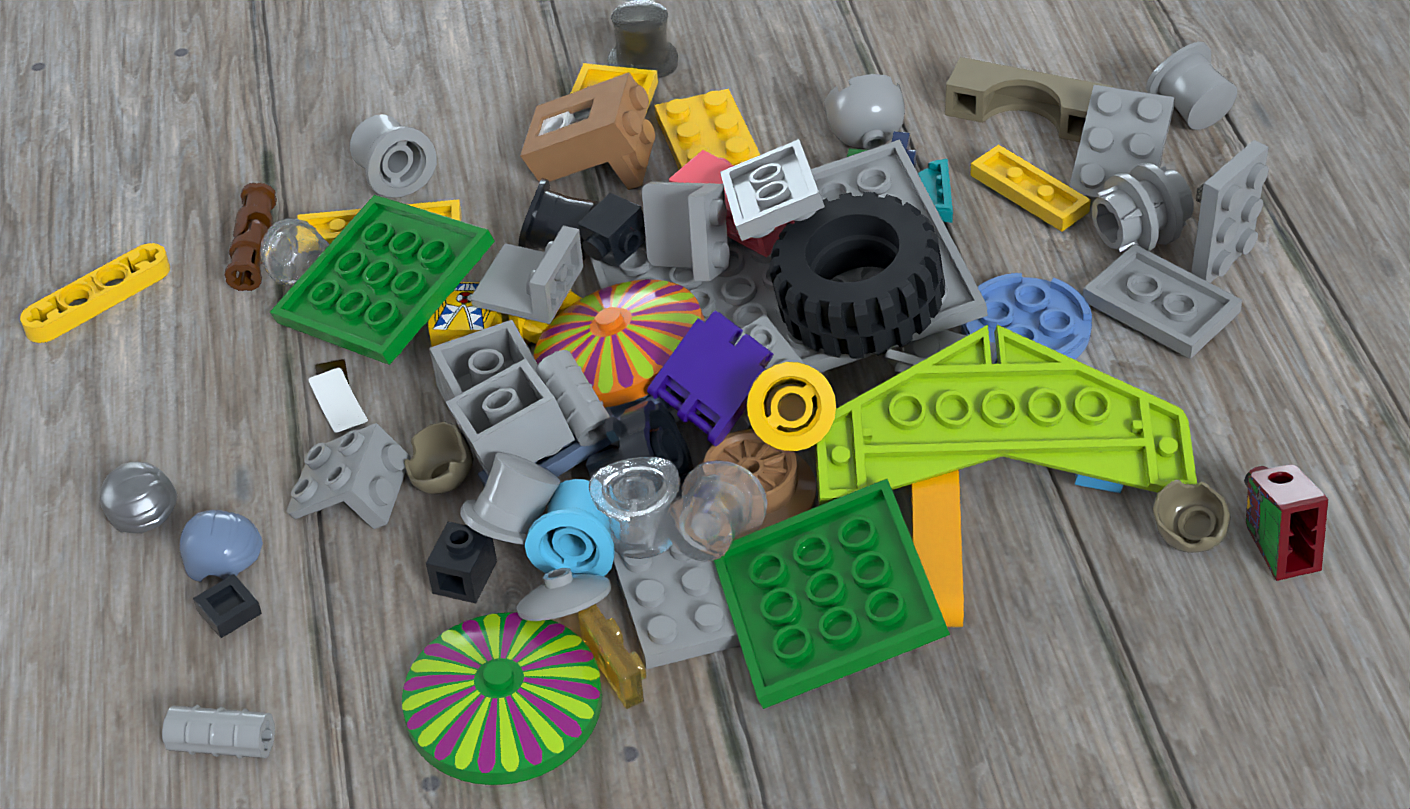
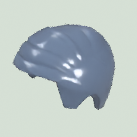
[179,510,263,582]

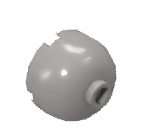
[824,74,905,150]

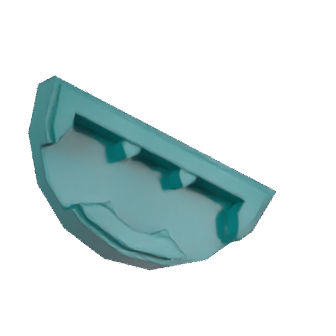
[918,159,953,223]

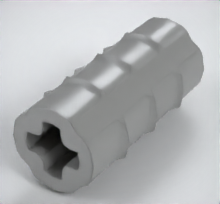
[536,350,610,446]
[162,705,275,759]

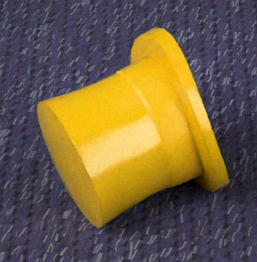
[747,362,836,451]

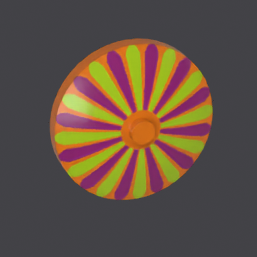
[533,279,705,408]

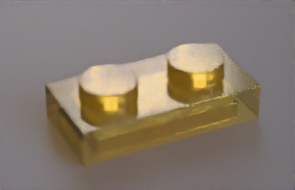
[578,604,647,709]

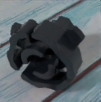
[586,400,693,517]

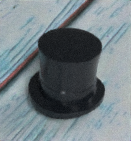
[518,178,599,261]

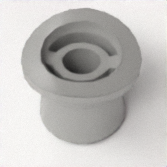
[1146,41,1237,130]
[350,115,437,198]
[460,452,560,545]

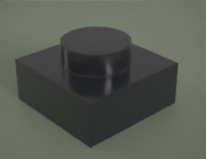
[193,574,262,638]

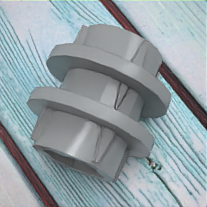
[1092,163,1194,252]

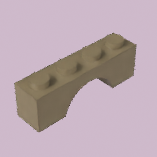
[945,57,1113,142]

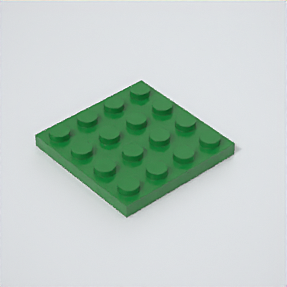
[270,195,495,365]
[711,479,950,709]

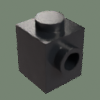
[578,192,646,268]
[426,521,497,604]

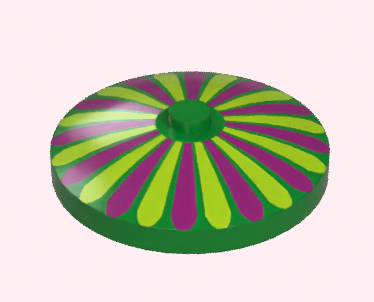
[402,612,602,785]

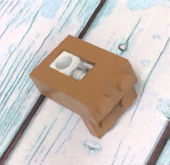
[520,72,655,190]

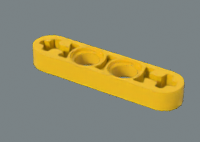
[20,243,170,343]

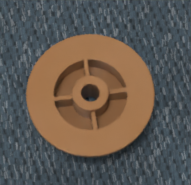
[687,429,816,539]

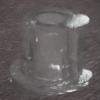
[589,457,680,559]
[666,460,767,562]

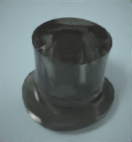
[607,0,678,78]

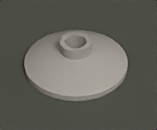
[517,568,611,621]

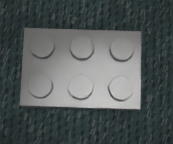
[1069,85,1175,204]
[720,139,825,241]
[1191,140,1269,283]
[1083,244,1242,359]
[612,528,741,669]

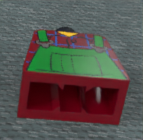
[1244,464,1329,581]

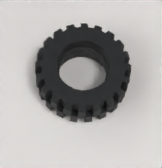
[769,192,945,359]

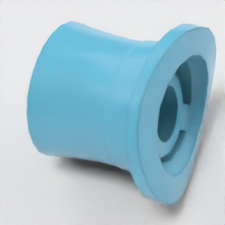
[525,479,617,576]

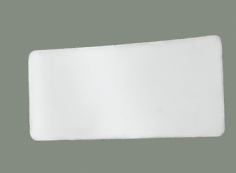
[309,368,368,433]

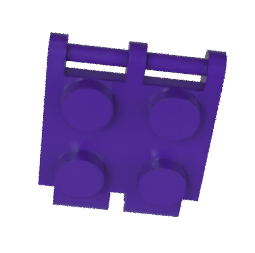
[647,310,774,446]

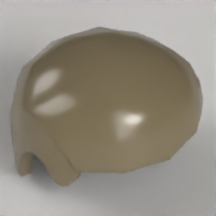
[404,421,474,495]
[1153,480,1231,553]

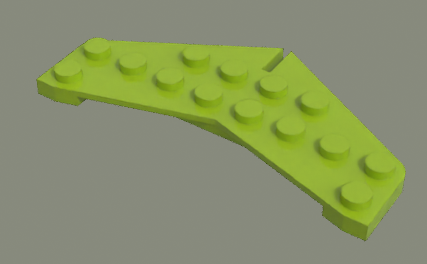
[815,325,1197,505]

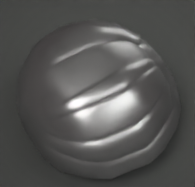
[100,462,177,534]

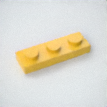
[970,144,1091,232]

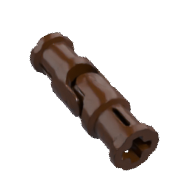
[224,183,277,291]

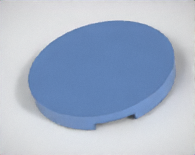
[961,273,1092,364]

